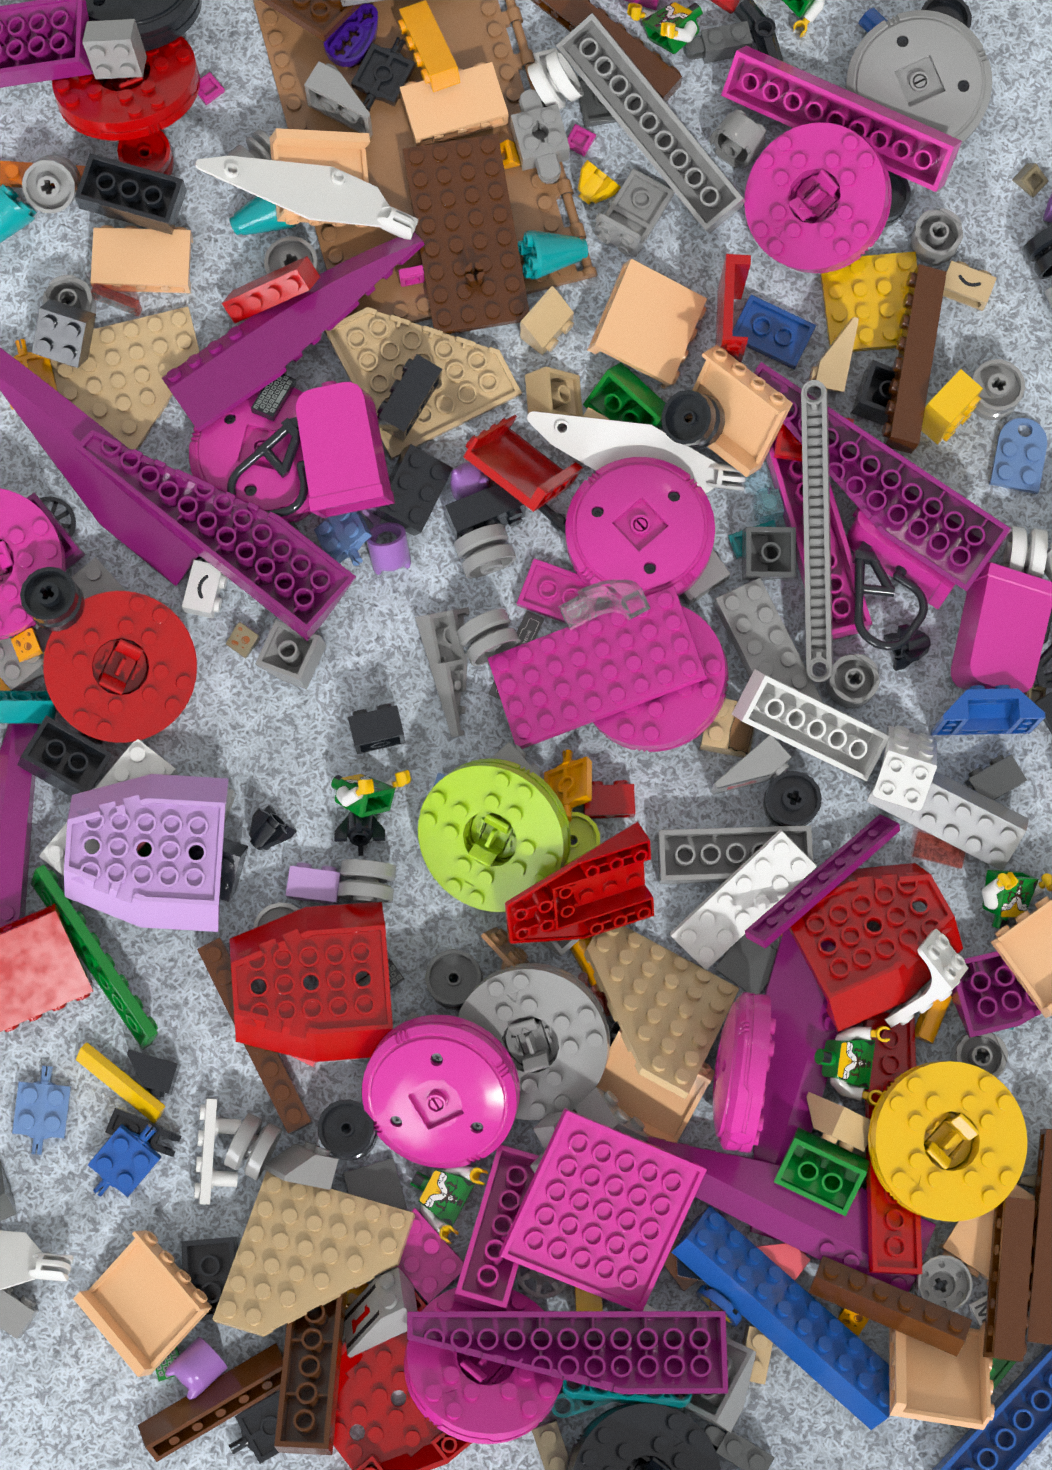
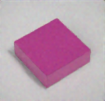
[198,72,225,106]
[567,124,596,157]
[398,265,425,287]

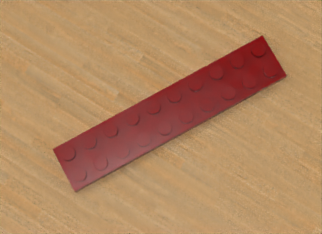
[863,1013,922,1275]

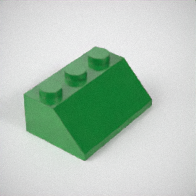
[583,362,666,429]
[774,1127,869,1216]

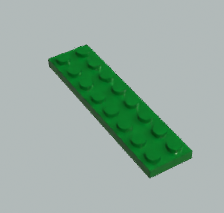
[31,864,158,1050]

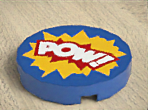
[695,1285,742,1327]

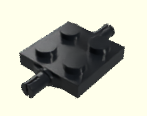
[351,37,416,111]
[229,1391,280,1464]

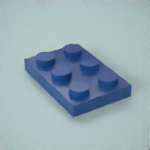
[732,294,816,370]

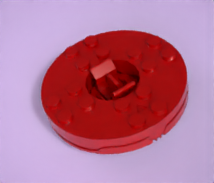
[52,36,200,141]
[43,591,197,743]

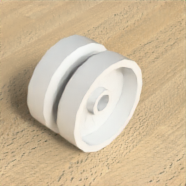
[527,49,584,110]
[1003,526,1048,578]

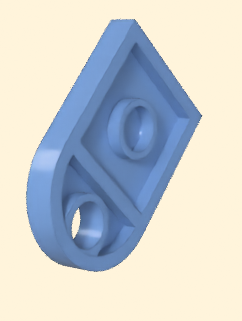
[989,418,1047,494]

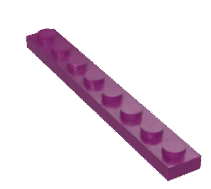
[745,814,900,949]

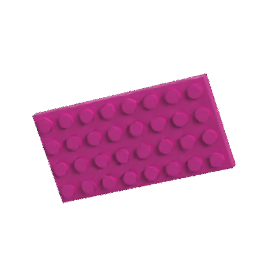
[488,586,707,749]

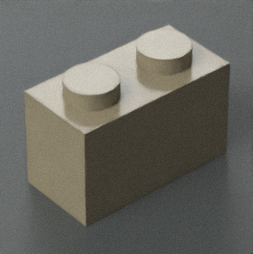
[532,1420,568,1470]

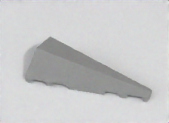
[415,607,469,737]

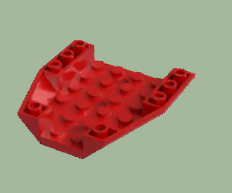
[788,863,963,1032]
[229,902,393,1062]
[333,1290,472,1470]

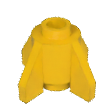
[577,160,621,205]

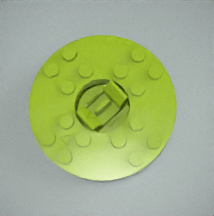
[418,758,571,912]

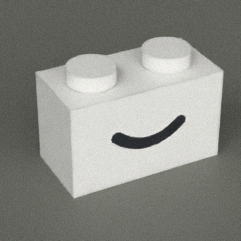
[182,560,228,618]

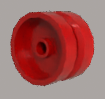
[117,130,174,176]

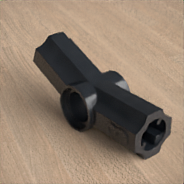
[734,0,783,61]

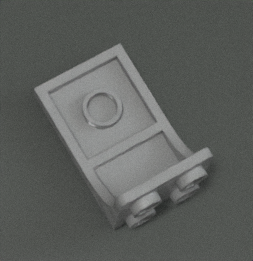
[595,168,675,257]

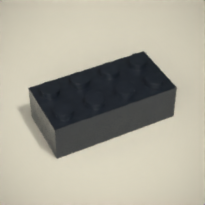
[75,153,187,235]

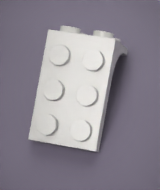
[873,725,937,811]
[885,929,968,1028]

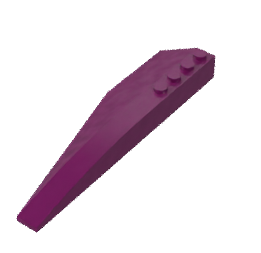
[162,232,425,432]
[754,362,1012,591]
[750,929,841,1239]
[646,1135,936,1292]
[407,1311,728,1394]

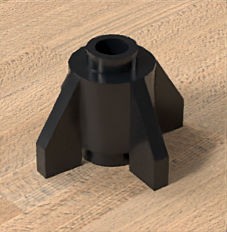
[884,624,931,671]
[249,805,297,850]
[334,811,386,856]

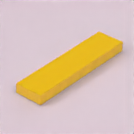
[76,1042,166,1123]

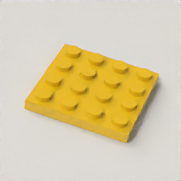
[820,252,917,352]

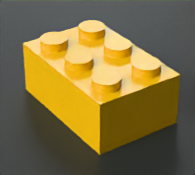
[921,369,983,445]

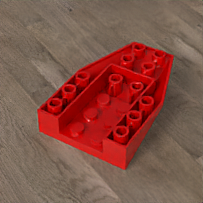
[505,821,654,944]

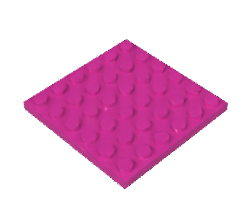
[499,1108,707,1311]

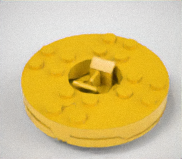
[868,1061,1027,1222]

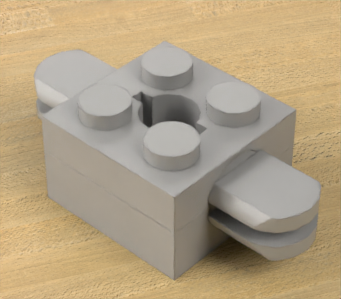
[510,90,570,184]

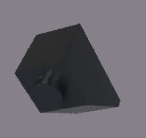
[127,1049,181,1098]

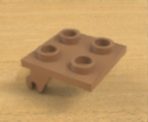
[481,927,530,970]

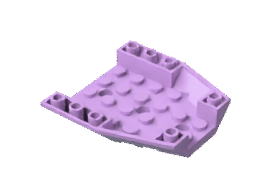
[64,774,229,932]

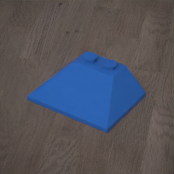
[931,685,1046,736]

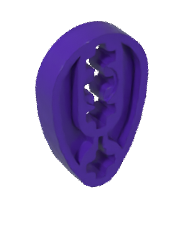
[324,4,378,67]

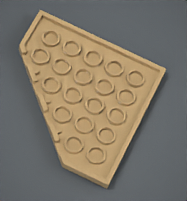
[50,307,200,450]
[325,307,522,460]
[584,926,739,1099]
[213,1171,415,1337]

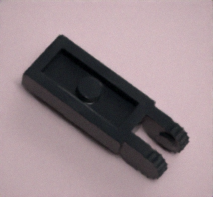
[105,1108,182,1157]

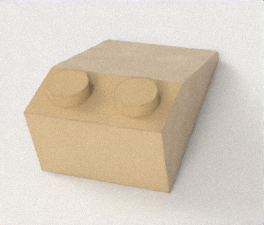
[809,317,859,392]

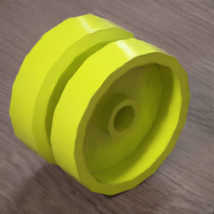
[565,812,600,865]

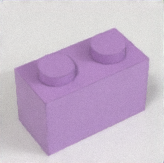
[285,863,342,905]

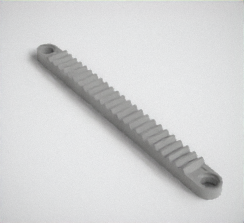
[801,380,833,682]

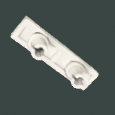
[194,1099,241,1205]

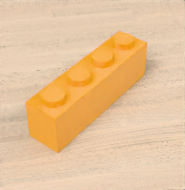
[398,0,460,92]

